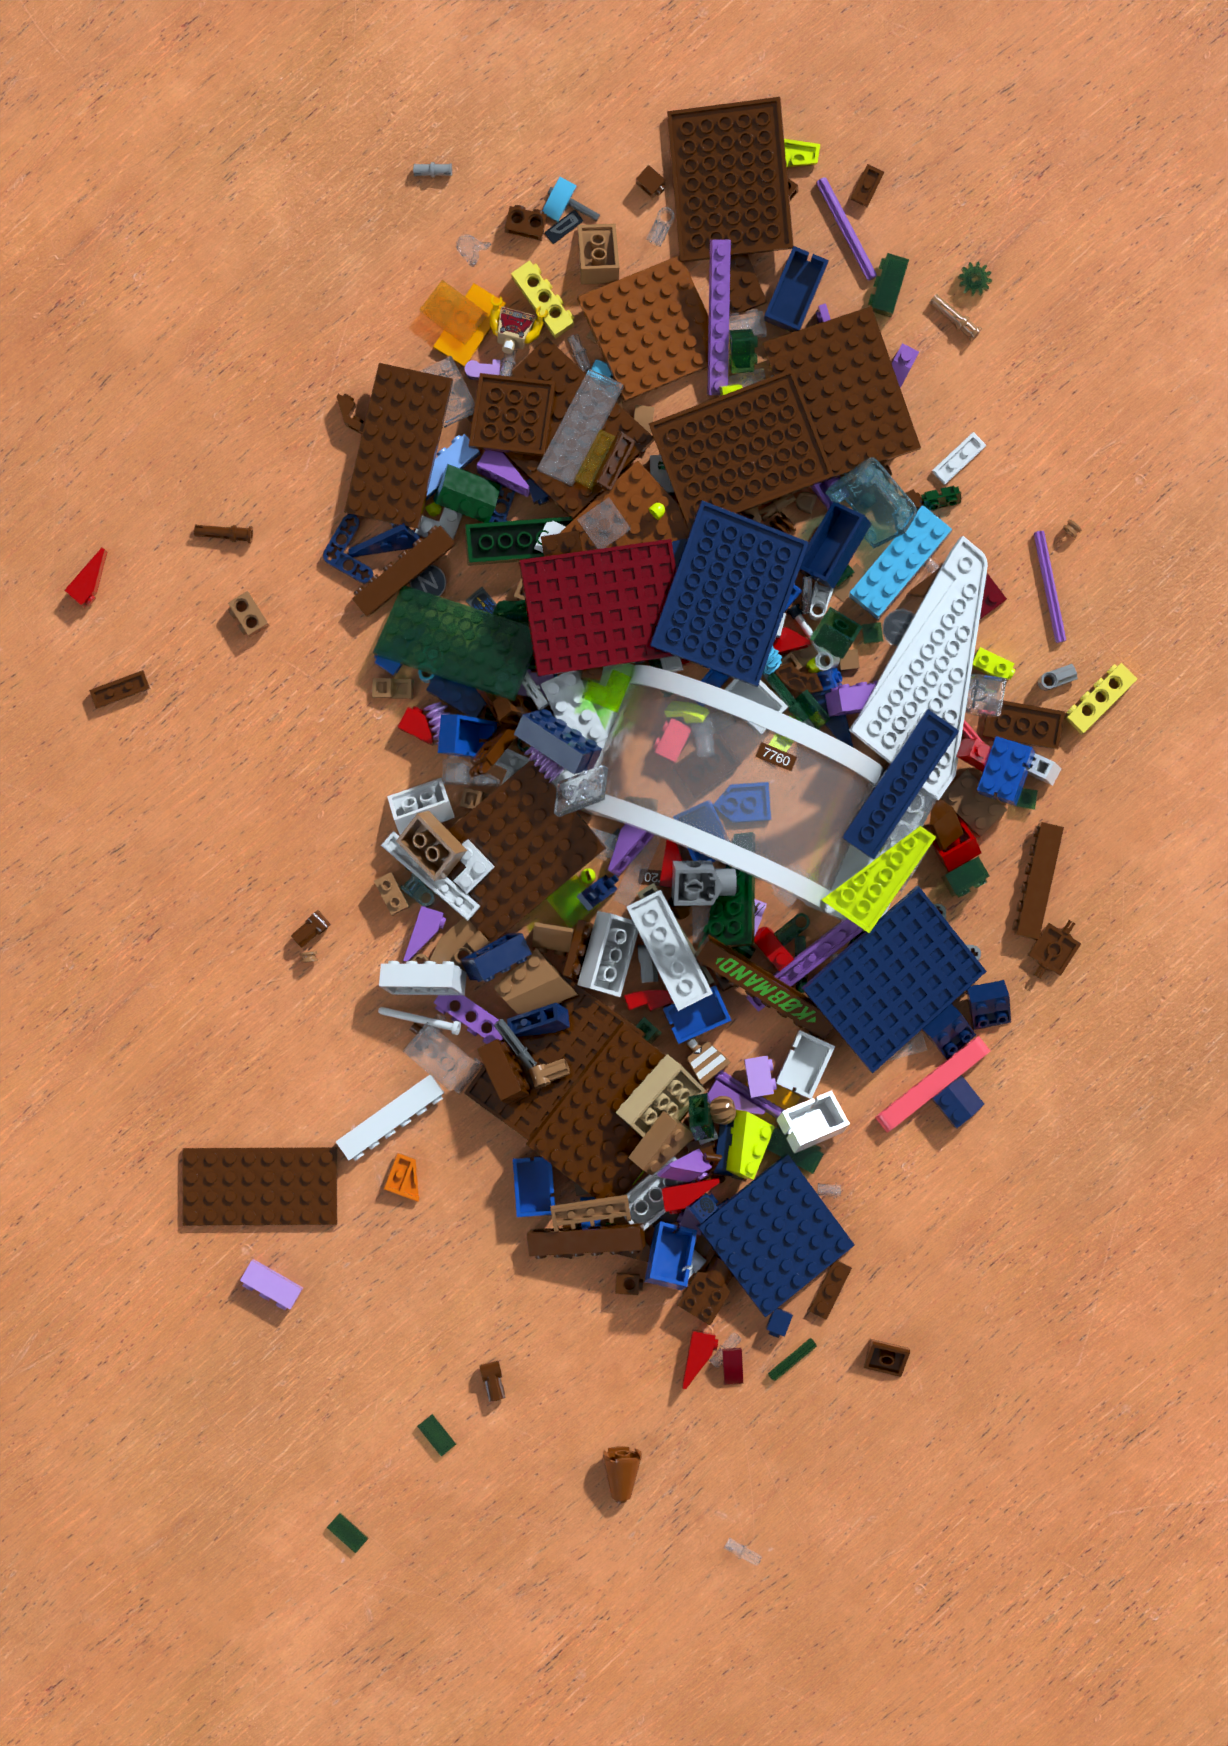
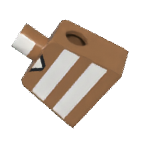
[686,1037,731,1085]

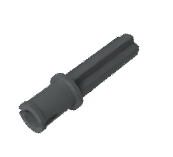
[494,1019,537,1071]

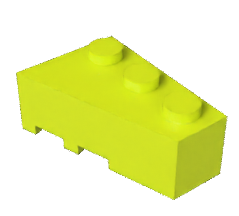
[726,1110,775,1180]

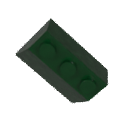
[433,464,501,523]

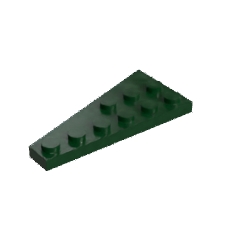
[698,832,755,948]

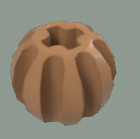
[710,1096,736,1125]

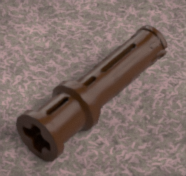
[194,524,253,544]

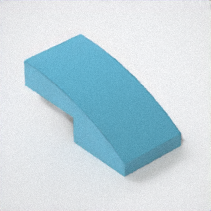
[542,177,577,222]

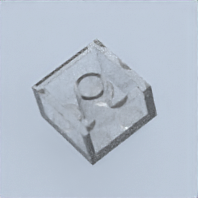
[577,497,631,549]

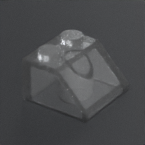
[965,674,1007,717]

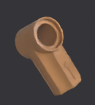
[529,1058,570,1088]

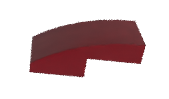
[722,1347,744,1385]

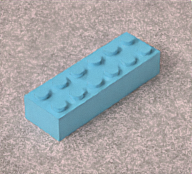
[849,505,952,620]

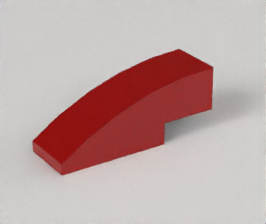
[624,990,673,1011]

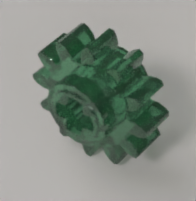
[958,262,992,297]

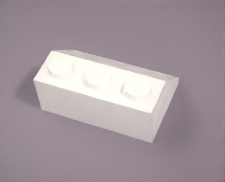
[387,778,455,835]

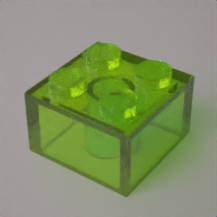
[546,875,600,928]

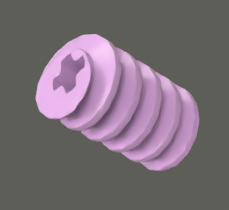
[423,702,450,745]
[524,746,565,783]

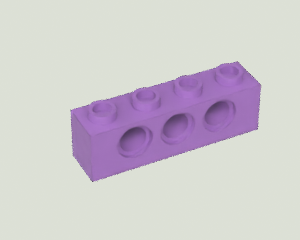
[434,995,503,1044]

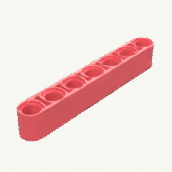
[875,1036,991,1133]

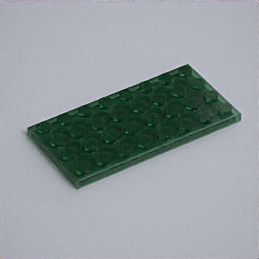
[373,585,534,701]

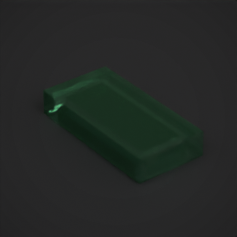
[794,689,831,730]
[417,1413,457,1456]
[327,1512,369,1553]

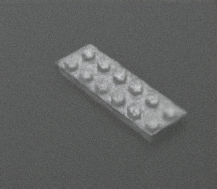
[537,369,624,486]

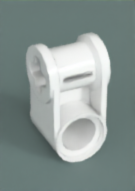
[808,582,833,621]

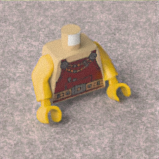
[490,295,549,354]

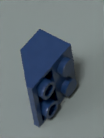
[967,980,1011,1030]
[922,1004,976,1059]

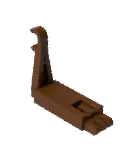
[469,678,518,777]

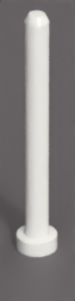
[378,1007,461,1035]

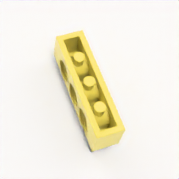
[511,260,575,339]
[1065,663,1137,735]

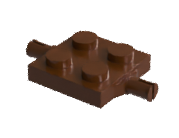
[1028,920,1081,979]

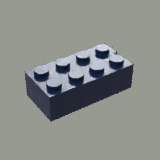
[763,246,829,332]
[799,501,872,589]
[514,709,602,775]

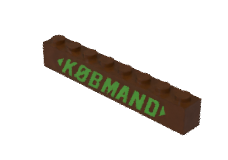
[696,934,833,1040]

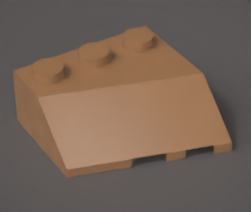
[494,949,578,1015]
[628,1111,697,1176]

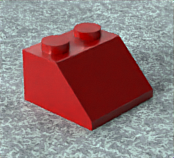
[930,817,982,872]

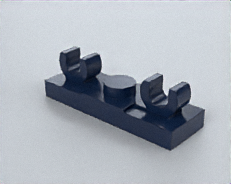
[576,874,619,911]

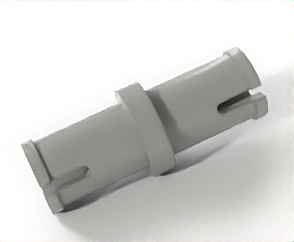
[413,162,452,178]

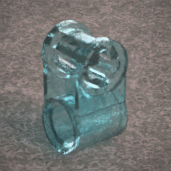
[400,873,436,907]

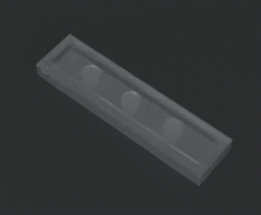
[614,835,661,906]

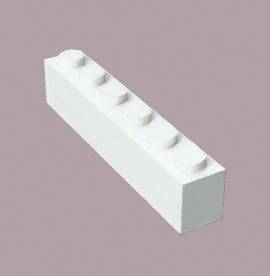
[336,1074,444,1161]

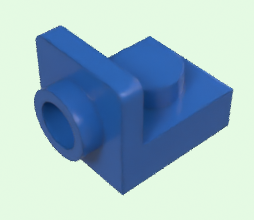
[815,668,842,693]

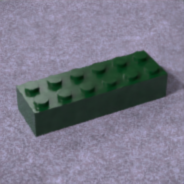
[464,517,573,566]

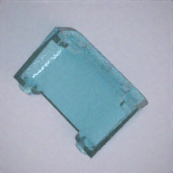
[826,457,917,549]

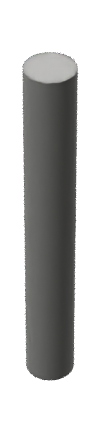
[548,187,600,221]

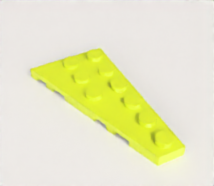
[822,826,936,933]

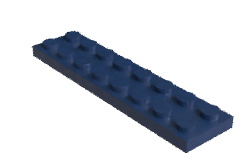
[841,709,959,859]

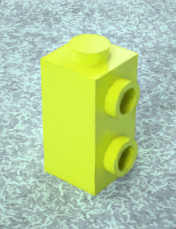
[972,647,1015,683]

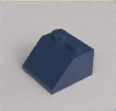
[931,1075,984,1129]

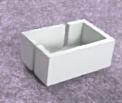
[725,679,788,736]
[776,1030,835,1099]
[777,1091,849,1153]

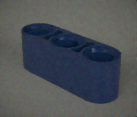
[713,1120,734,1177]

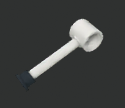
[786,604,840,670]

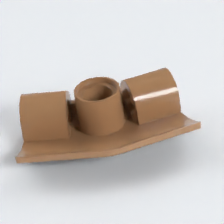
[429,917,490,971]

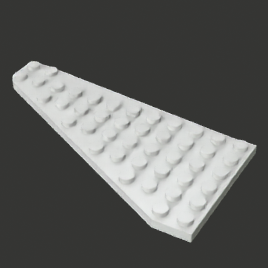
[849,536,988,800]

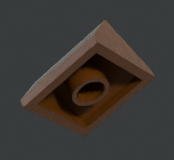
[930,798,964,851]
[864,1338,910,1377]

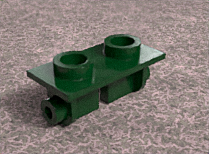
[921,485,961,511]

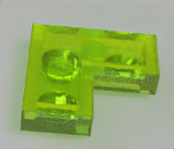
[582,669,632,713]

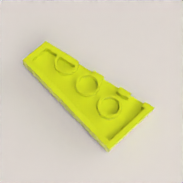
[784,139,820,167]

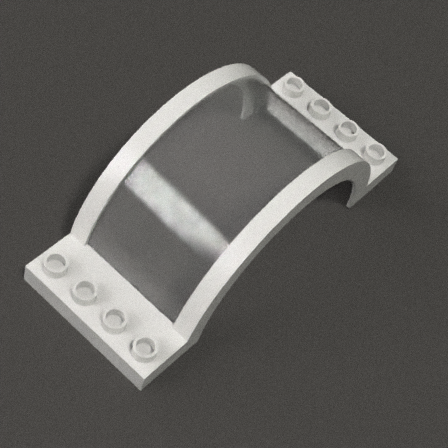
[535,663,932,920]

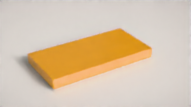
[433,283,506,367]

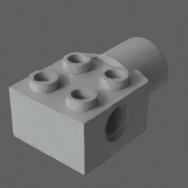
[671,861,737,906]

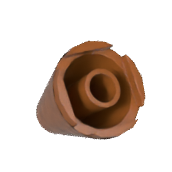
[603,1446,642,1503]

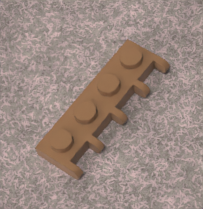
[550,1195,631,1232]

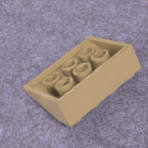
[616,1054,706,1137]

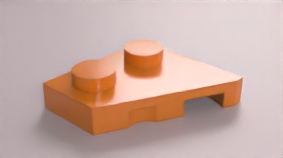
[383,1152,419,1202]

